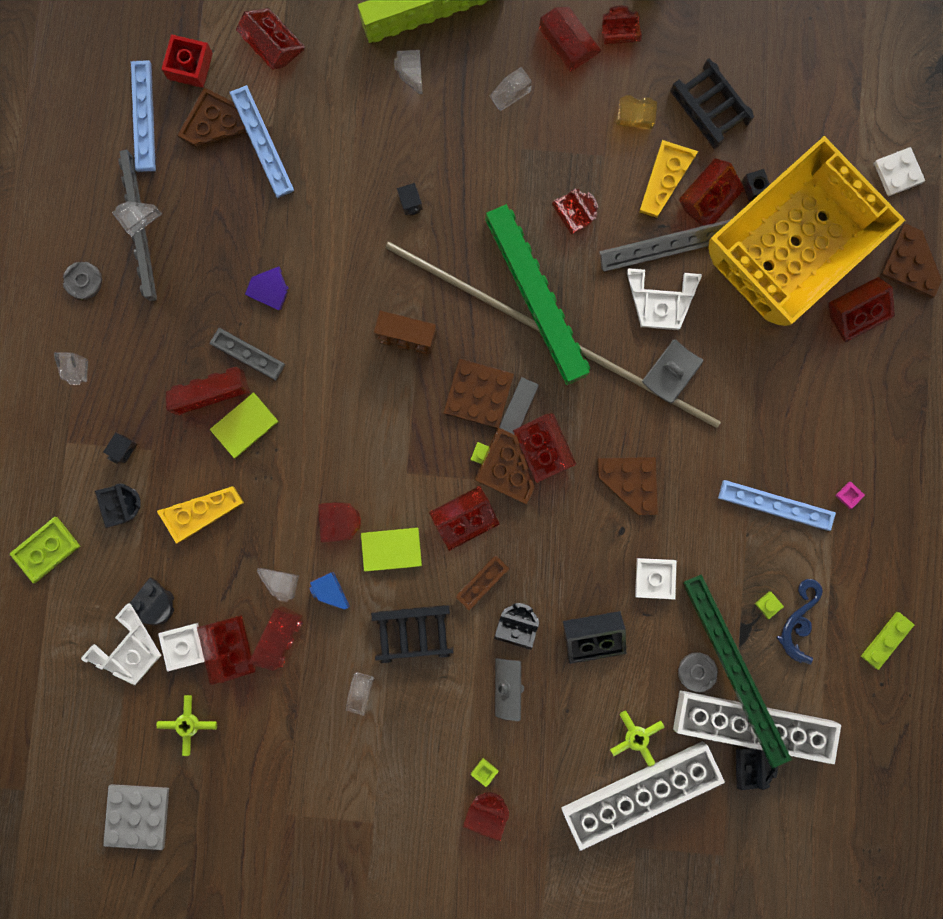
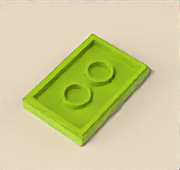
[210,392,279,459]
[10,517,80,583]
[361,528,422,571]

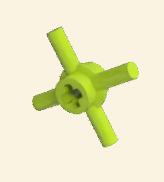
[157,695,217,756]
[610,710,665,767]

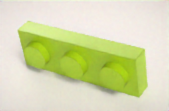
[861,612,914,670]

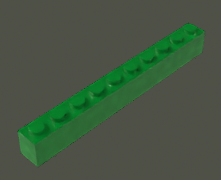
[485,204,590,386]

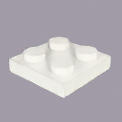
[874,147,925,197]
[635,558,677,599]
[158,623,207,671]

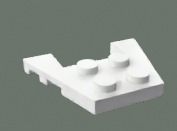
[627,268,702,330]
[81,603,161,685]

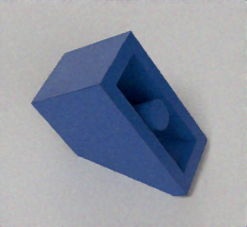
[310,572,350,609]

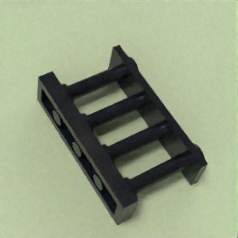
[670,58,755,149]
[371,605,454,663]

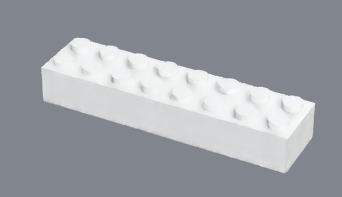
[673,690,841,764]
[561,741,725,851]

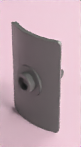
[642,340,704,404]
[495,658,524,721]

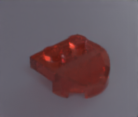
[602,5,642,44]
[552,189,598,235]
[318,502,361,542]
[462,792,509,841]

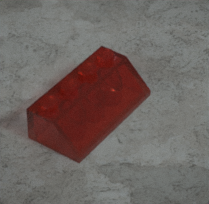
[166,367,250,415]

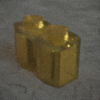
[616,95,657,129]

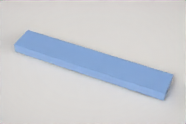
[131,60,156,172]
[230,85,294,198]
[718,480,835,531]

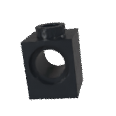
[742,169,770,201]
[397,183,423,216]
[103,432,137,464]

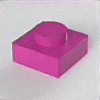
[835,482,865,509]

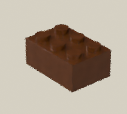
[374,311,437,355]

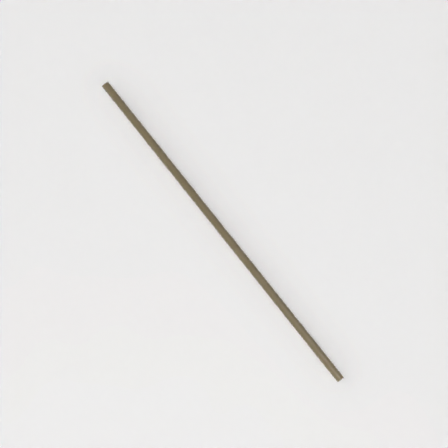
[385,242,721,428]

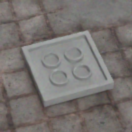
[103,784,169,850]

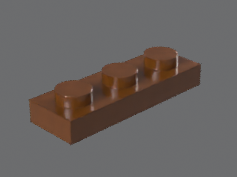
[455,555,509,610]

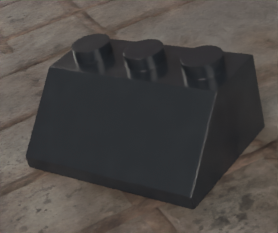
[563,611,627,664]

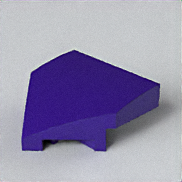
[245,266,289,310]

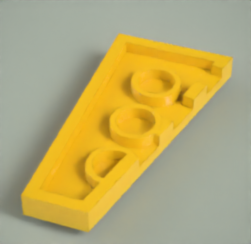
[639,140,698,218]
[157,486,244,544]

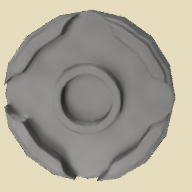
[63,262,102,300]
[678,653,718,692]

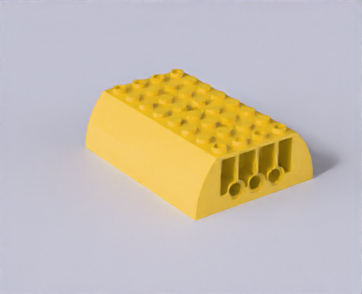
[709,136,905,326]

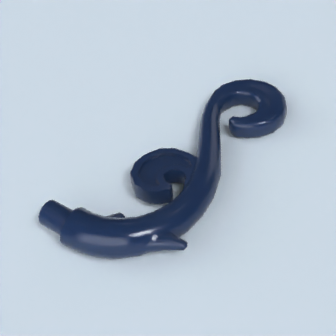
[777,579,823,665]

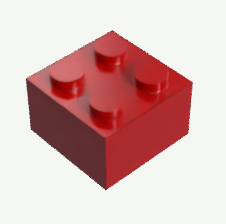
[161,34,213,88]

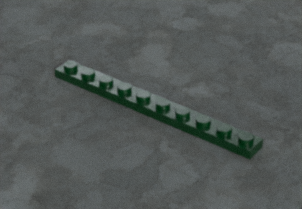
[683,574,792,768]

